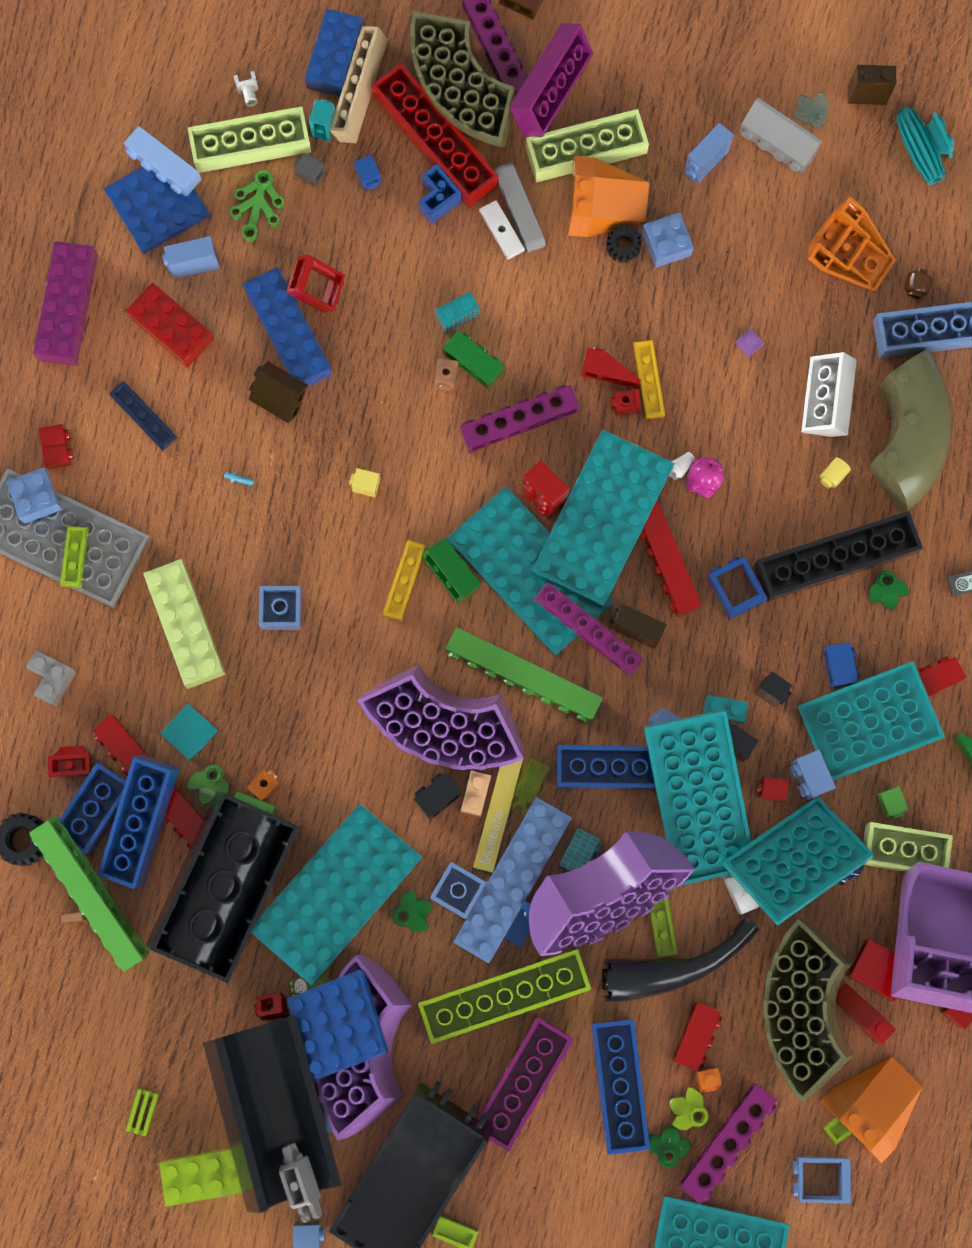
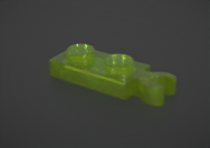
[511,758,549,816]

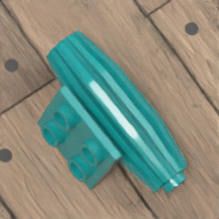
[896,106,955,185]

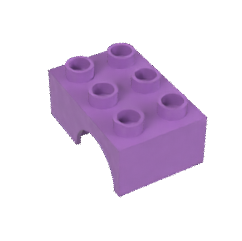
[891,862,972,1013]

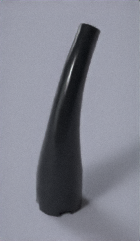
[602,917,759,1001]

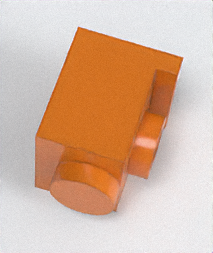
[246,769,280,802]
[695,1067,722,1092]

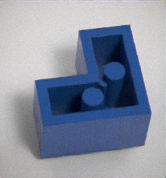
[419,164,462,224]

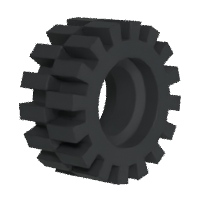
[606,224,642,263]

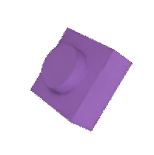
[735,329,764,357]

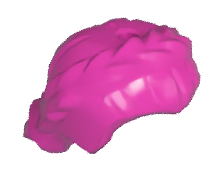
[686,457,724,498]

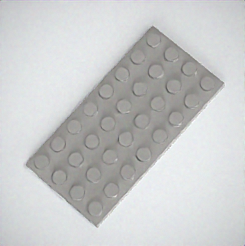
[0,468,151,608]

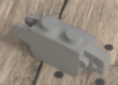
[279,1143,322,1222]

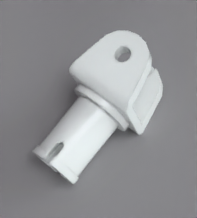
[234,71,258,107]

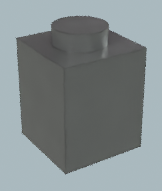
[294,152,326,187]

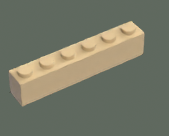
[330,26,388,143]

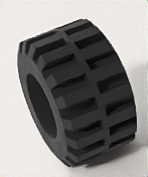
[0,813,44,866]

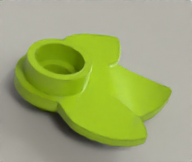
[669,1087,709,1130]

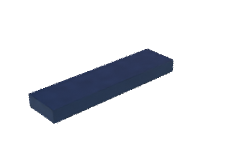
[109,381,177,451]

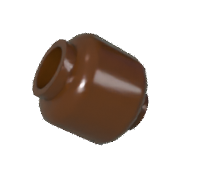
[904,268,932,299]

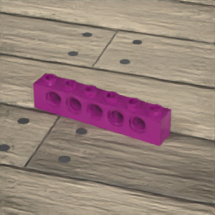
[461,0,528,97]
[460,385,580,453]
[533,583,644,675]
[678,1083,777,1204]

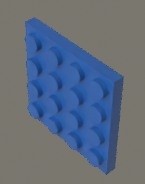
[104,167,210,254]
[287,970,389,1081]

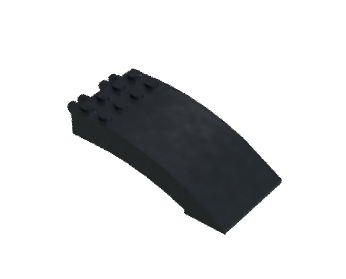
[328,1081,494,1248]

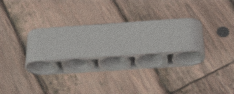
[493,161,546,253]

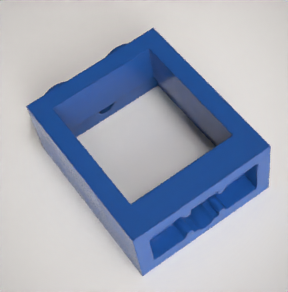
[707,556,767,620]

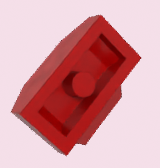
[48,746,91,777]

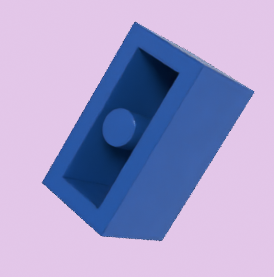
[823,642,860,689]

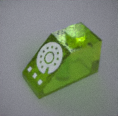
[287,971,330,997]

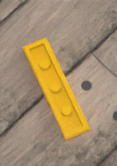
[633,340,665,420]
[382,540,426,622]

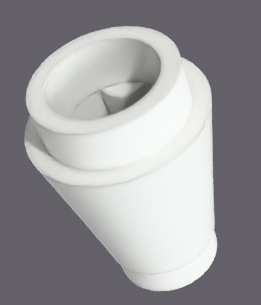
[669,452,695,480]

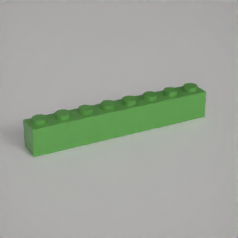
[446,627,603,723]
[29,815,150,972]

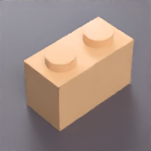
[461,771,491,817]

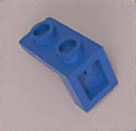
[504,900,531,947]

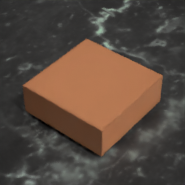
[61,912,86,923]

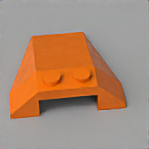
[567,156,649,237]
[807,196,896,292]
[819,1056,922,1164]

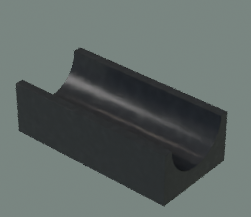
[146,791,299,983]
[203,1015,342,1213]

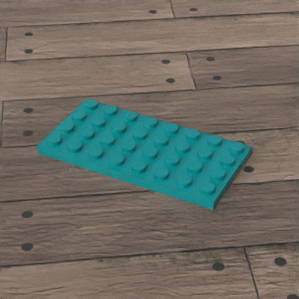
[531,429,675,607]
[447,486,614,656]
[643,709,751,886]
[251,804,423,986]

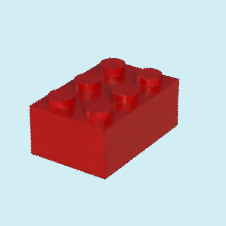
[522,460,569,519]

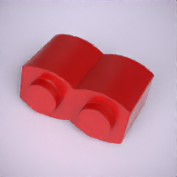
[39,424,74,470]

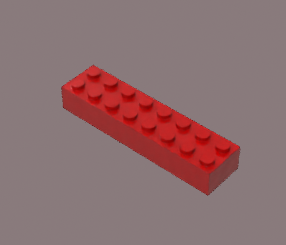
[371,63,499,208]

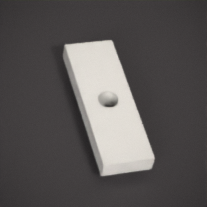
[479,200,524,260]

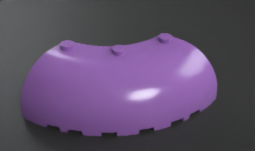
[358,665,525,770]
[529,832,695,956]
[315,955,413,1140]

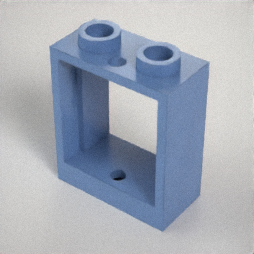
[684,123,734,183]
[792,1156,851,1203]

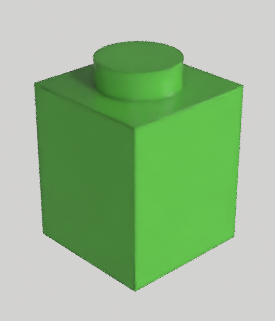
[876,786,908,820]

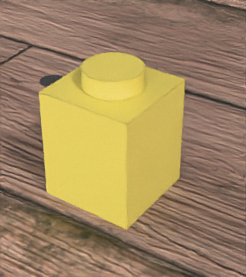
[349,468,381,498]

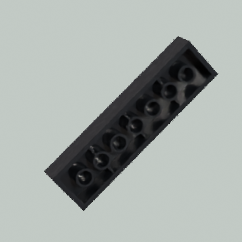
[754,511,923,602]

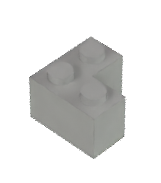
[26,650,76,707]

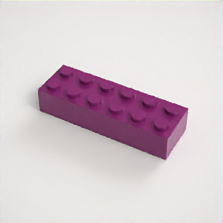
[509,23,594,137]
[33,241,98,366]
[477,1016,574,1152]

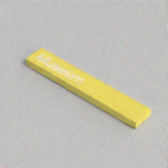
[473,753,525,873]

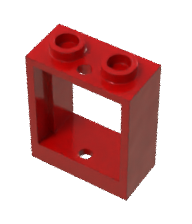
[286,254,345,313]

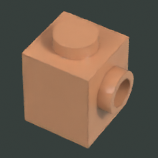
[435,358,459,391]

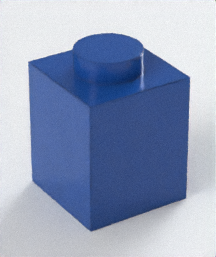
[354,155,381,190]

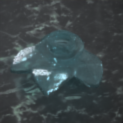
[793,92,829,127]

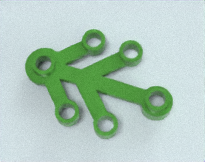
[230,170,284,242]

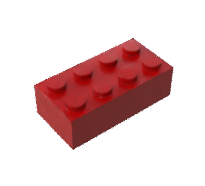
[126,282,214,368]

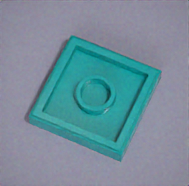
[160,704,218,761]

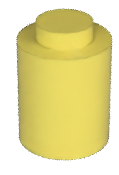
[820,457,851,489]

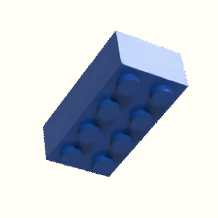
[305,8,364,97]
[59,763,126,856]

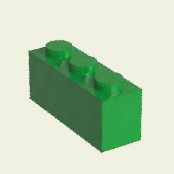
[443,331,504,390]
[422,538,481,604]

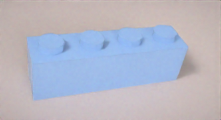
[124,126,201,197]

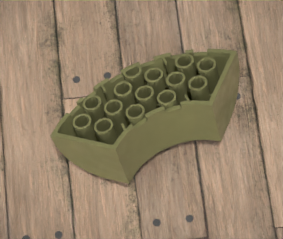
[411,11,515,148]
[868,350,953,513]
[763,918,855,1103]

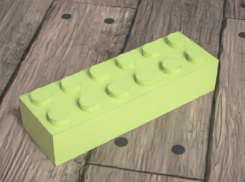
[188,107,311,173]
[525,109,649,183]
[143,559,226,689]

